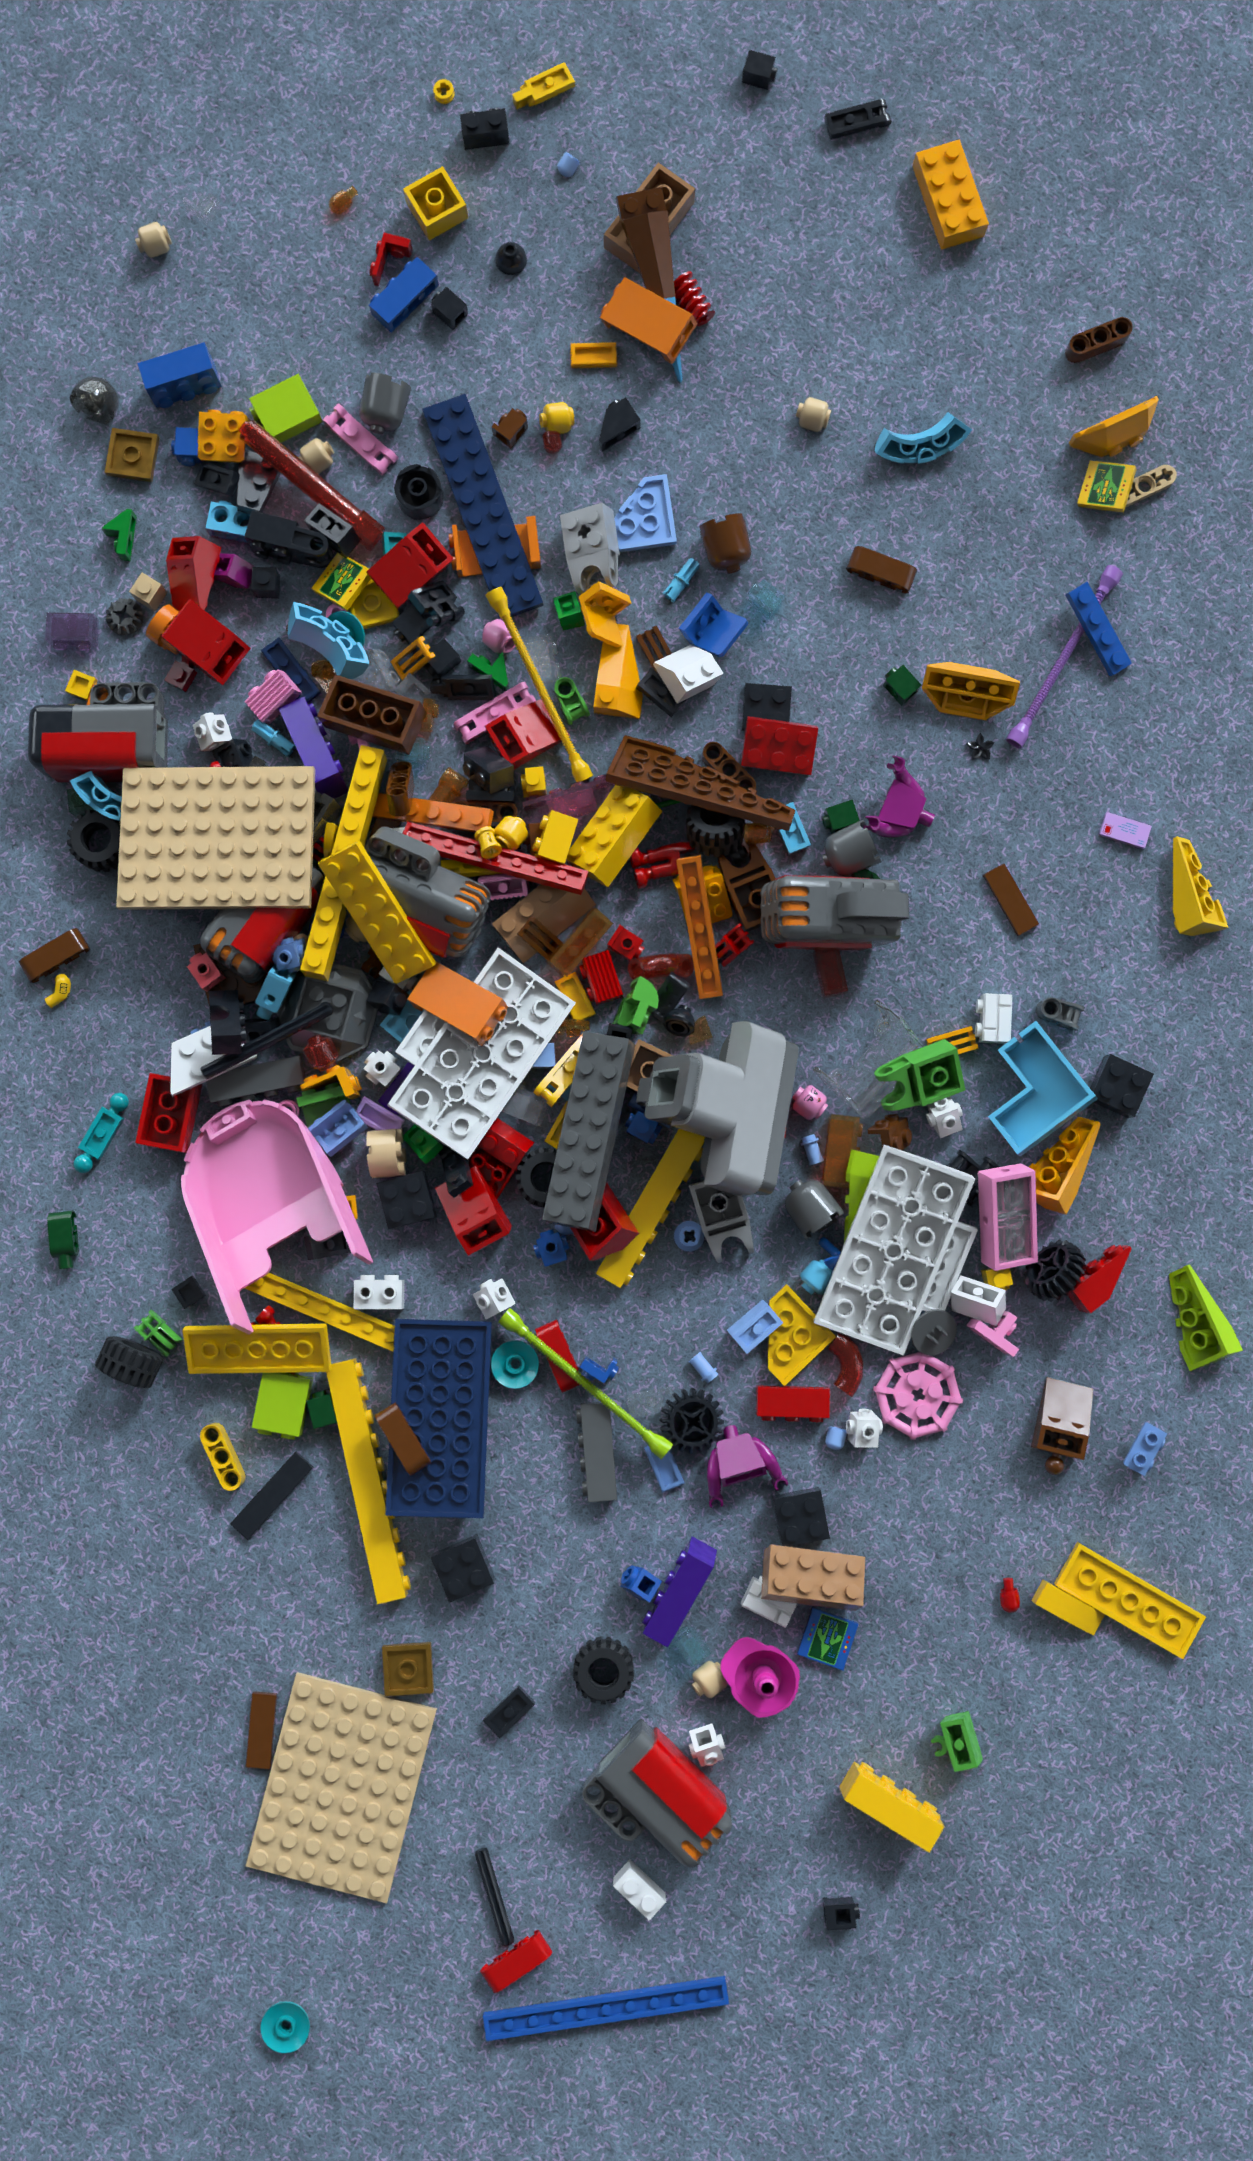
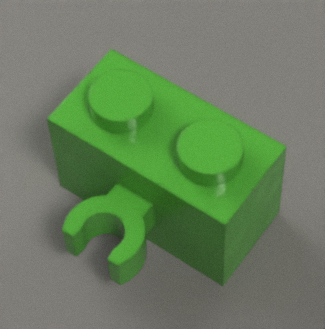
[931,1711,983,1772]

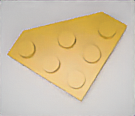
[767,1284,836,1386]

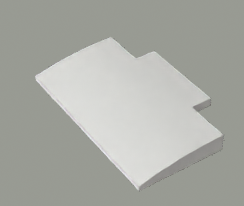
[387,948,576,1160]
[813,1145,978,1355]

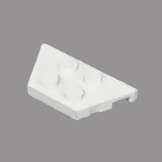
[171,1026,257,1097]

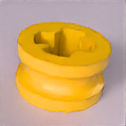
[433,79,454,104]

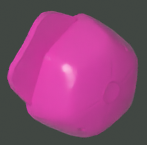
[720,1637,800,1718]

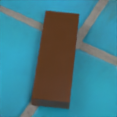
[983,863,1039,936]
[246,1691,278,1769]

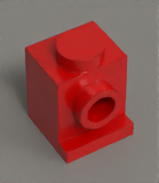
[607,925,645,962]

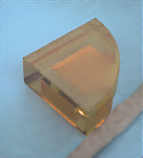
[689,1015,713,1045]

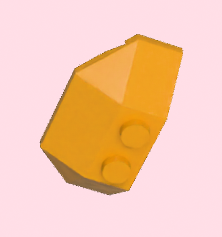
[1069,396,1159,457]
[922,662,1020,720]

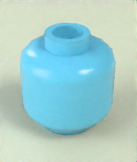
[800,1259,834,1295]

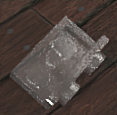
[357,649,402,692]

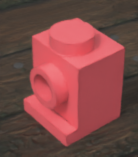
[187,953,226,992]

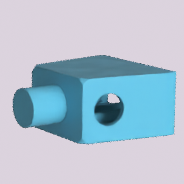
[255,964,299,1020]

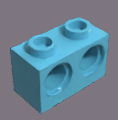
[206,501,250,543]

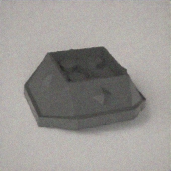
[278,963,378,1062]

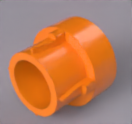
[146,604,180,655]

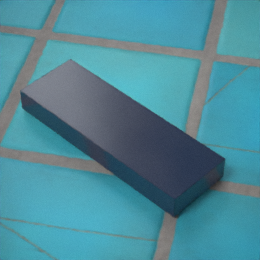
[260,637,321,703]

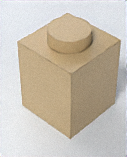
[129,572,168,611]

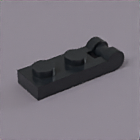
[824,99,892,140]
[438,1146,473,1198]

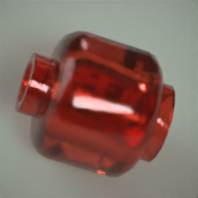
[303,1034,339,1072]

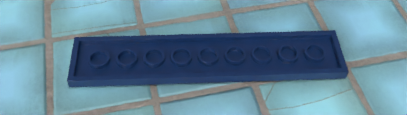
[422,393,544,620]

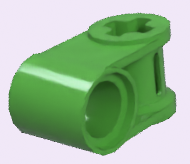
[554,677,590,726]

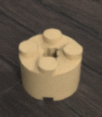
[366,1129,407,1178]

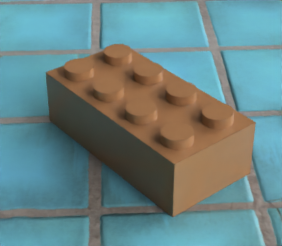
[604,163,695,273]
[761,1545,865,1611]

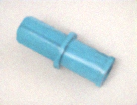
[662,558,700,603]
[252,719,296,757]

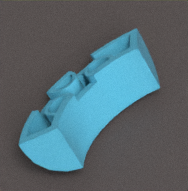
[875,412,972,464]
[288,602,369,679]
[70,771,122,821]

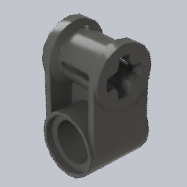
[1036,997,1085,1031]

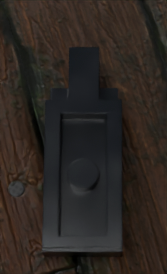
[429,675,495,700]

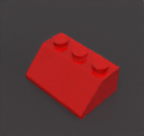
[570,1182,639,1261]

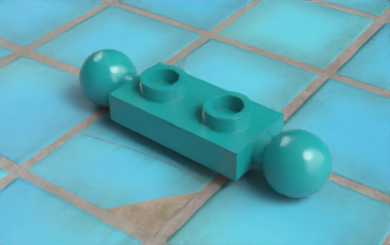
[73,1093,129,1173]

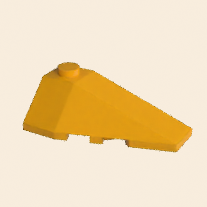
[593,624,643,719]
[1029,1116,1101,1215]

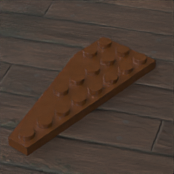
[605,735,795,831]

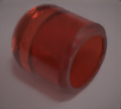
[542,430,562,454]

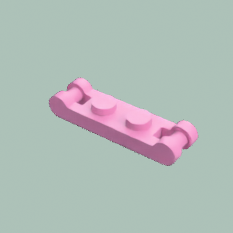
[322,403,398,476]
[453,681,536,744]

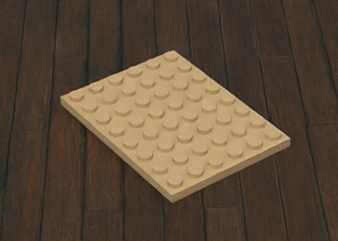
[116,766,315,910]
[246,1672,437,1903]

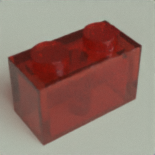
[813,950,848,999]

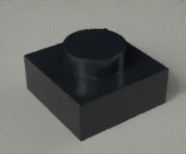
[171,1276,206,1309]

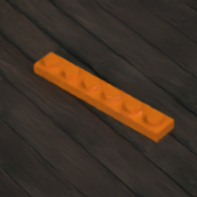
[372,793,494,834]
[676,855,723,999]

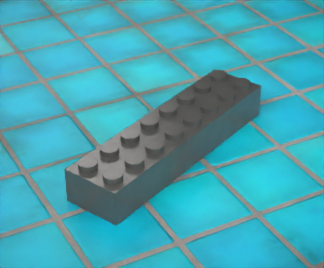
[542,1031,635,1232]

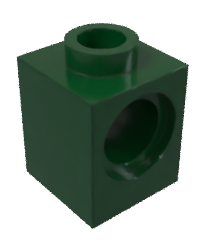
[883,665,922,706]
[822,799,860,834]
[307,1390,337,1429]

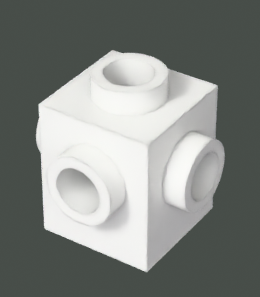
[193,713,232,751]
[364,1051,402,1088]
[926,1097,963,1138]
[472,1279,516,1319]
[846,1409,883,1448]
[689,1724,726,1767]

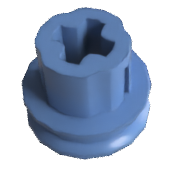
[674,1221,705,1252]

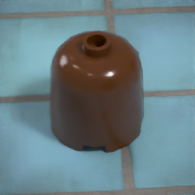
[699,513,751,574]

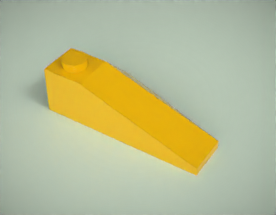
[1173,836,1228,936]

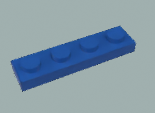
[1065,581,1132,677]

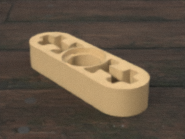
[1125,465,1177,508]

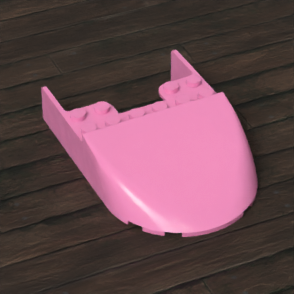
[181,1100,373,1334]

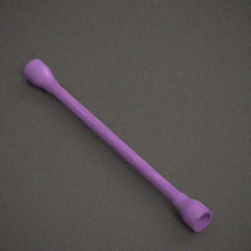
[1006,565,1123,749]

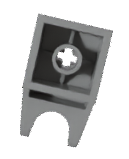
[560,503,620,595]
[689,1180,754,1263]

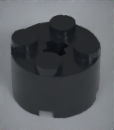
[394,464,443,520]

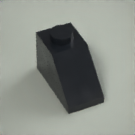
[599,397,641,452]

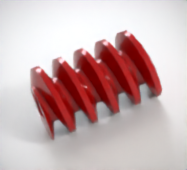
[674,271,715,327]

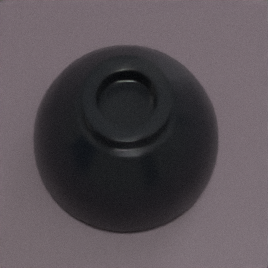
[495,242,527,275]
[663,1005,695,1037]

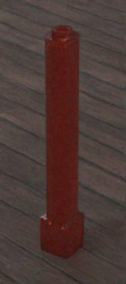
[239,420,385,551]

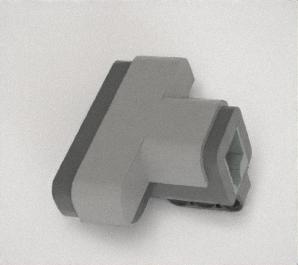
[636,1021,799,1196]

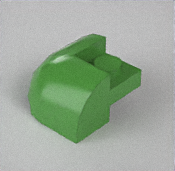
[612,976,659,1035]

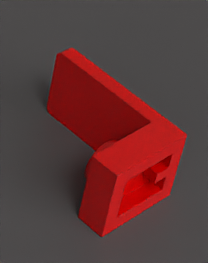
[370,232,413,286]

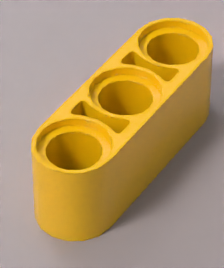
[200,1423,246,1491]

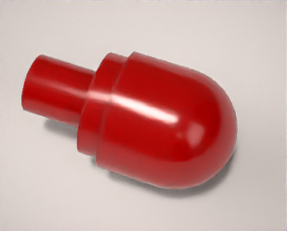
[1000,1578,1020,1613]

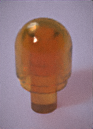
[329,186,358,214]

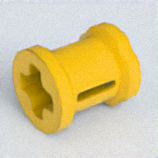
[474,826,502,859]

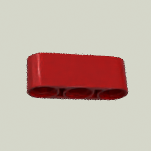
[535,1319,580,1393]
[480,1930,553,1993]

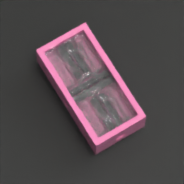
[978,1163,1038,1271]

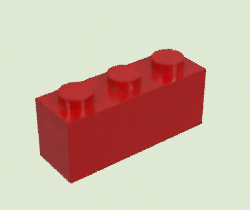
[756,1385,830,1422]

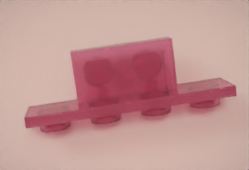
[522,775,614,818]

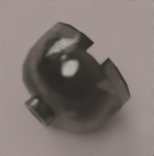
[69,376,119,424]

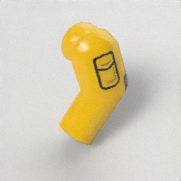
[45,974,71,1009]

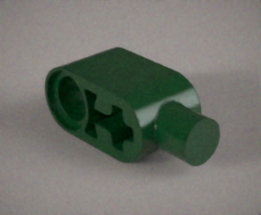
[47,1210,79,1269]

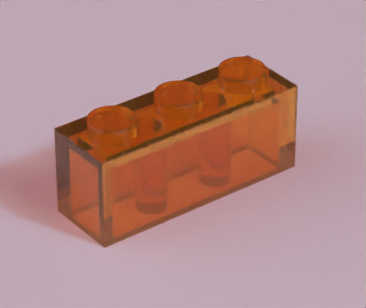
[545,908,614,977]
[821,1114,863,1189]

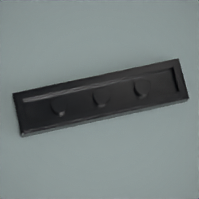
[230,1451,313,1540]

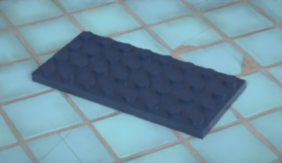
[385,1319,492,1518]

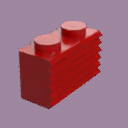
[579,950,623,1005]

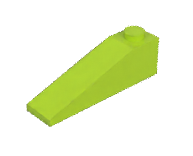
[844,1150,879,1243]
[1169,1264,1243,1371]

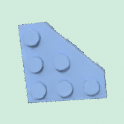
[614,474,677,553]

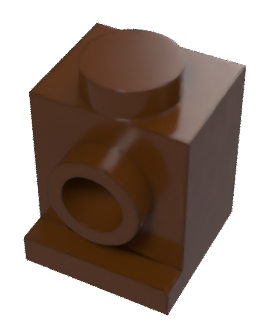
[492,408,528,449]

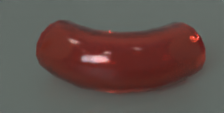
[628,953,694,980]
[827,1332,864,1397]

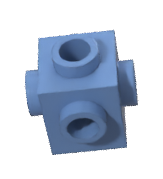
[272,937,306,973]

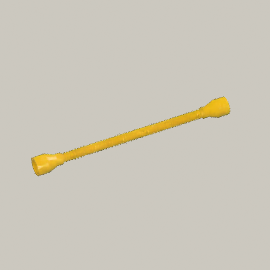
[485,587,594,784]

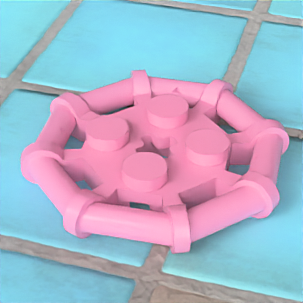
[873,1352,963,1440]

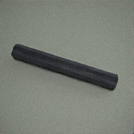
[475,1848,514,1946]

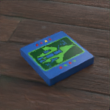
[797,1607,859,1670]

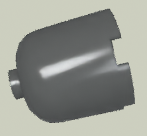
[359,372,412,434]
[822,819,881,876]
[785,1180,845,1240]

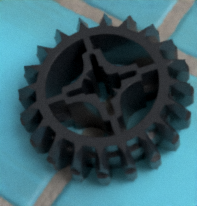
[1024,1239,1087,1302]
[659,1388,724,1454]

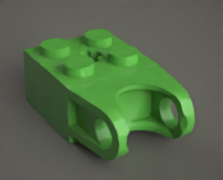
[874,1039,966,1111]

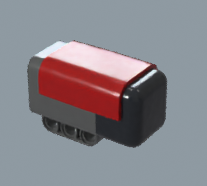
[28,682,168,783]

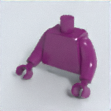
[863,755,935,838]
[707,1425,788,1508]

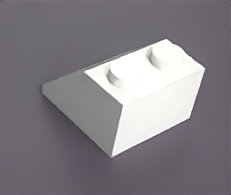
[653,645,723,703]

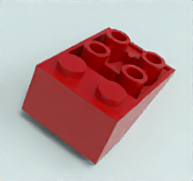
[366,522,454,609]
[166,536,222,612]
[161,599,251,685]
[485,699,570,770]
[468,1118,535,1199]
[435,1165,512,1255]
[1068,1245,1132,1313]

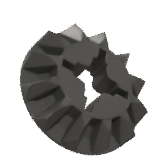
[105,598,143,635]

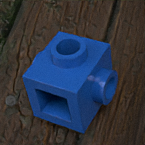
[533,1229,569,1267]

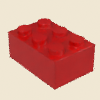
[741,716,818,775]
[135,1073,202,1153]

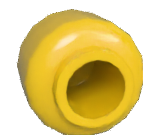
[539,402,575,435]
[495,816,528,851]

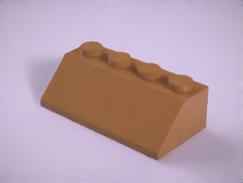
[492,864,596,964]

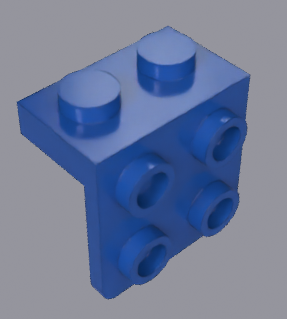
[678,592,748,657]

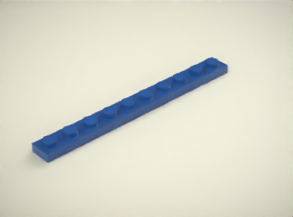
[483,1976,729,2041]

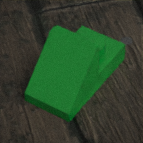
[102,509,137,562]
[553,591,585,631]
[467,652,509,691]
[403,1124,443,1164]

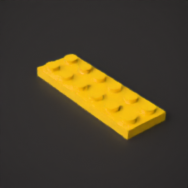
[318,841,436,984]
[182,1324,332,1374]
[1054,1542,1206,1659]

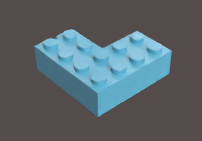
[988,1021,1098,1157]

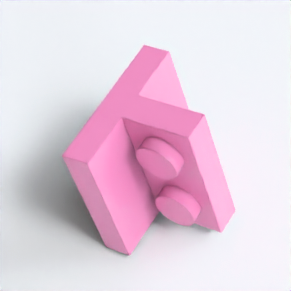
[966,1311,1019,1357]

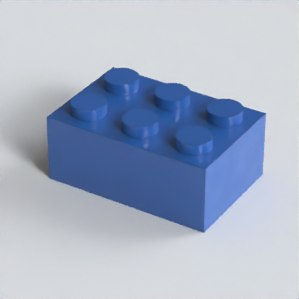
[137,342,222,408]

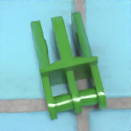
[134,1309,183,1358]

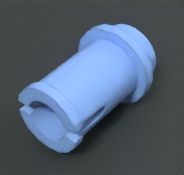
[800,1134,824,1165]
[689,1352,718,1384]

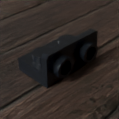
[212,739,258,767]
[466,779,516,804]

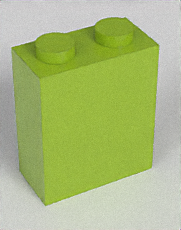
[249,373,323,447]
[252,1372,314,1440]

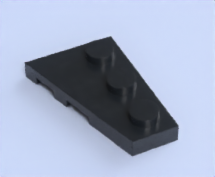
[237,450,284,515]

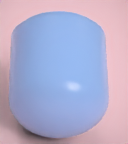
[557,152,580,177]
[825,1426,847,1450]

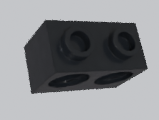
[304,504,361,558]

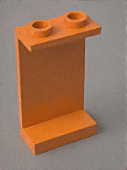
[600,277,697,364]
[449,516,541,577]
[407,961,508,1046]

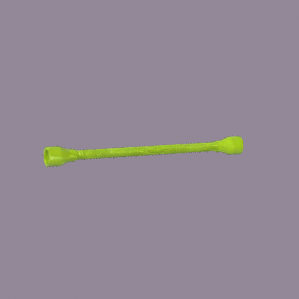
[498,1308,673,1459]

